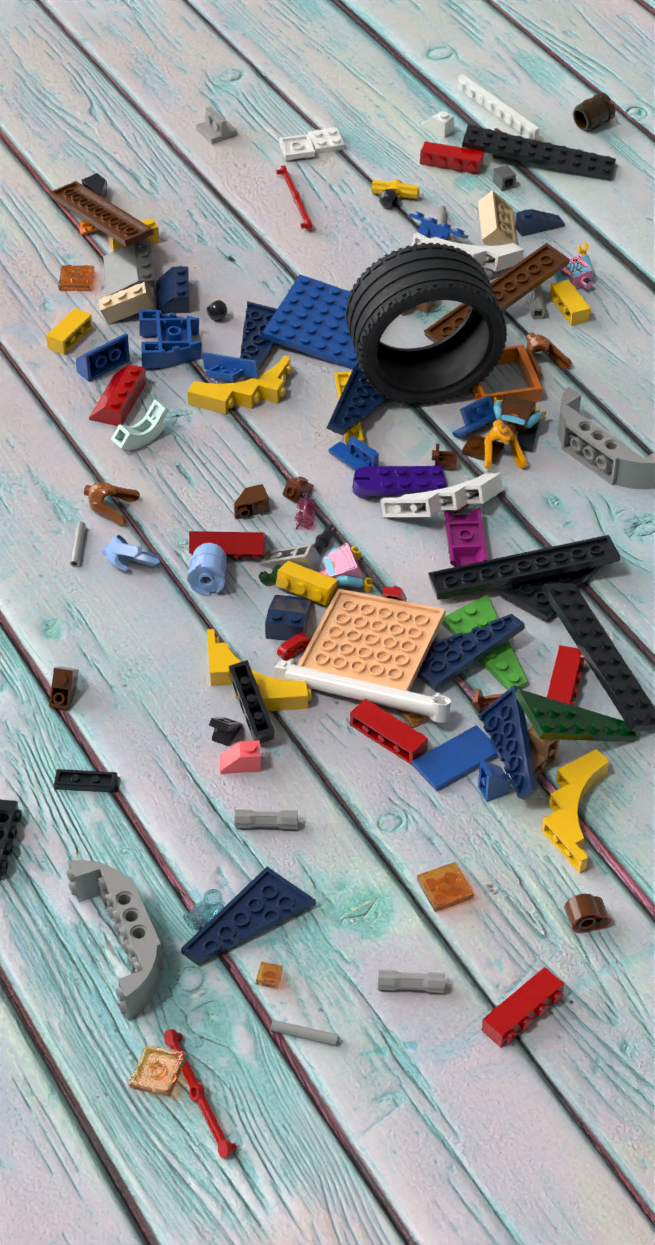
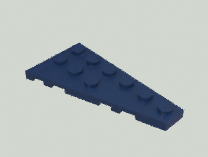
[326,366,388,435]
[417,614,525,691]
[181,867,316,965]

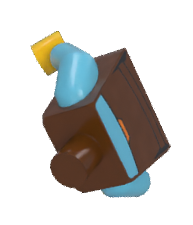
[493,394,547,435]

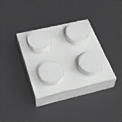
[308,128,345,154]
[279,134,315,160]

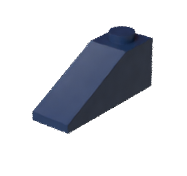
[515,209,565,237]

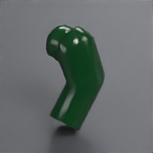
[258,565,282,584]

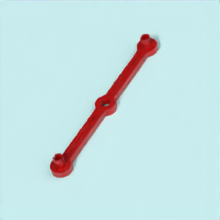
[276,165,312,231]
[164,1029,237,1158]

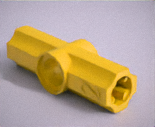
[371,179,420,200]

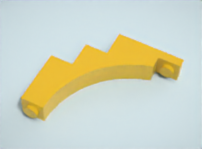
[207,629,312,712]
[541,749,609,874]

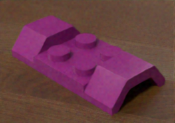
[444,508,488,567]

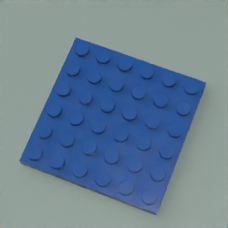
[262,274,359,369]

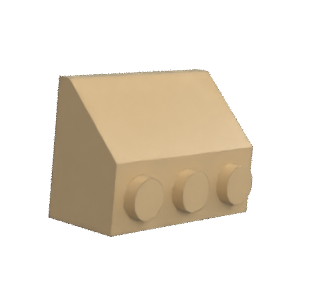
[99,282,154,324]

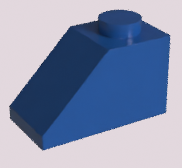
[478,760,511,802]

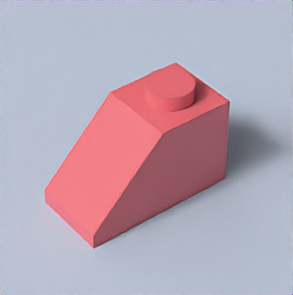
[220,740,261,774]

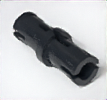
[313,524,337,555]

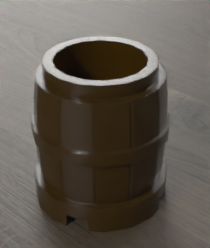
[573,92,616,131]

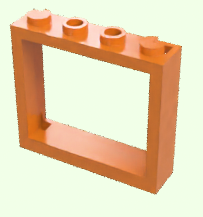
[471,345,543,405]

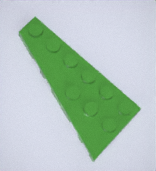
[441,595,527,690]

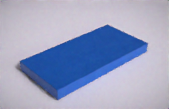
[412,725,498,791]

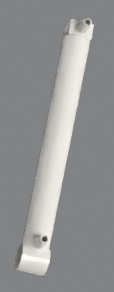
[274,659,451,723]

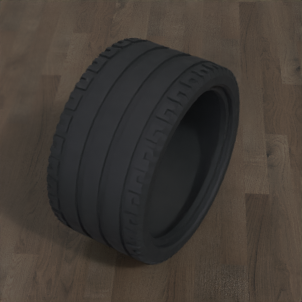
[346,243,507,405]

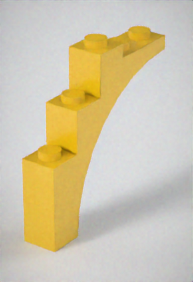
[187,356,292,414]

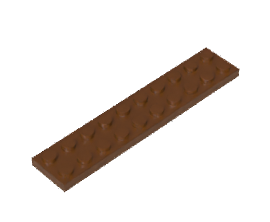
[49,181,154,246]
[424,243,570,343]

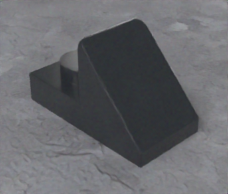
[209,717,242,746]

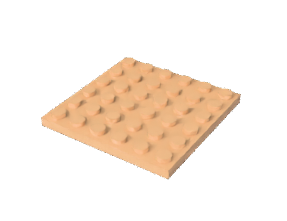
[298,589,446,691]

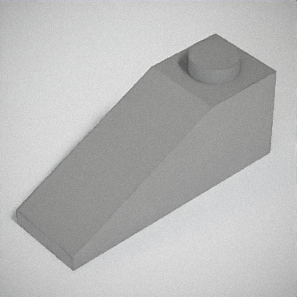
[260,544,322,572]

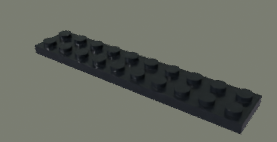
[461,125,616,181]
[428,535,620,600]
[541,583,655,732]

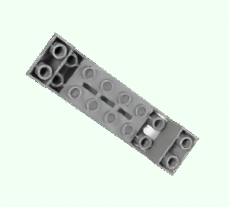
[558,387,655,489]
[66,860,164,1021]

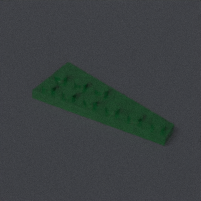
[514,689,637,742]

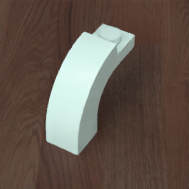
[111,399,170,450]

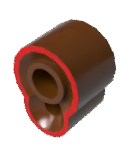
[564,893,611,933]

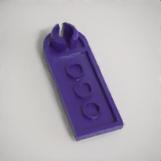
[352,466,448,498]

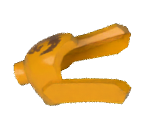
[484,420,528,470]

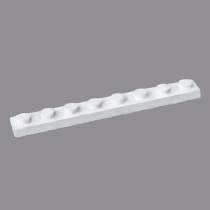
[457,74,539,141]

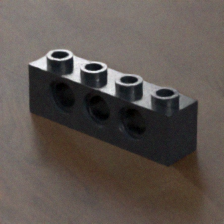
[229,660,274,743]
[0,799,22,881]

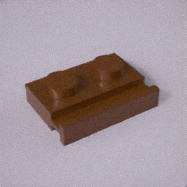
[462,434,504,464]

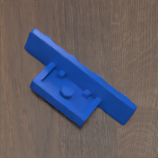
[409,212,469,241]
[202,352,259,383]
[452,396,497,438]
[329,436,379,471]

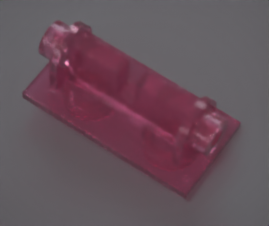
[295,493,317,529]

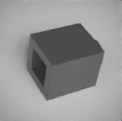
[493,165,516,191]

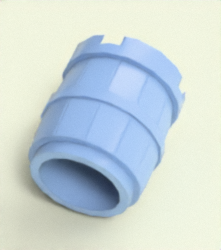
[187,543,227,595]

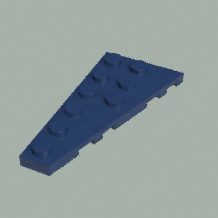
[240,301,277,378]
[478,685,538,800]

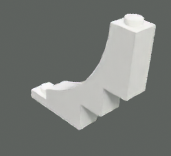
[412,233,524,272]
[381,473,503,517]

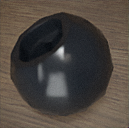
[379,189,398,209]
[207,300,228,320]

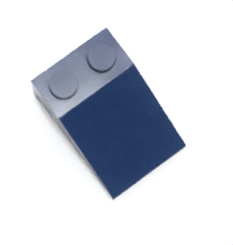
[265,595,312,641]

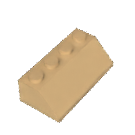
[478,191,518,246]

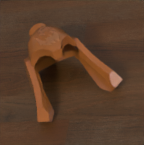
[526,332,573,379]
[84,482,140,526]

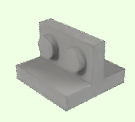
[196,106,237,144]

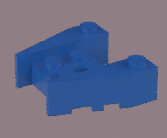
[139,310,202,369]

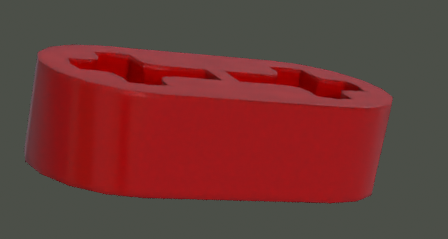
[277,632,311,661]

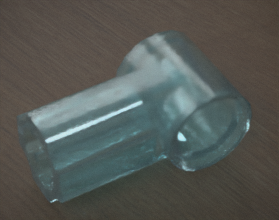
[183,889,224,930]

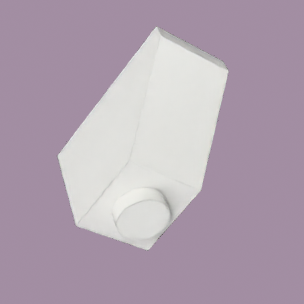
[421,111,454,138]

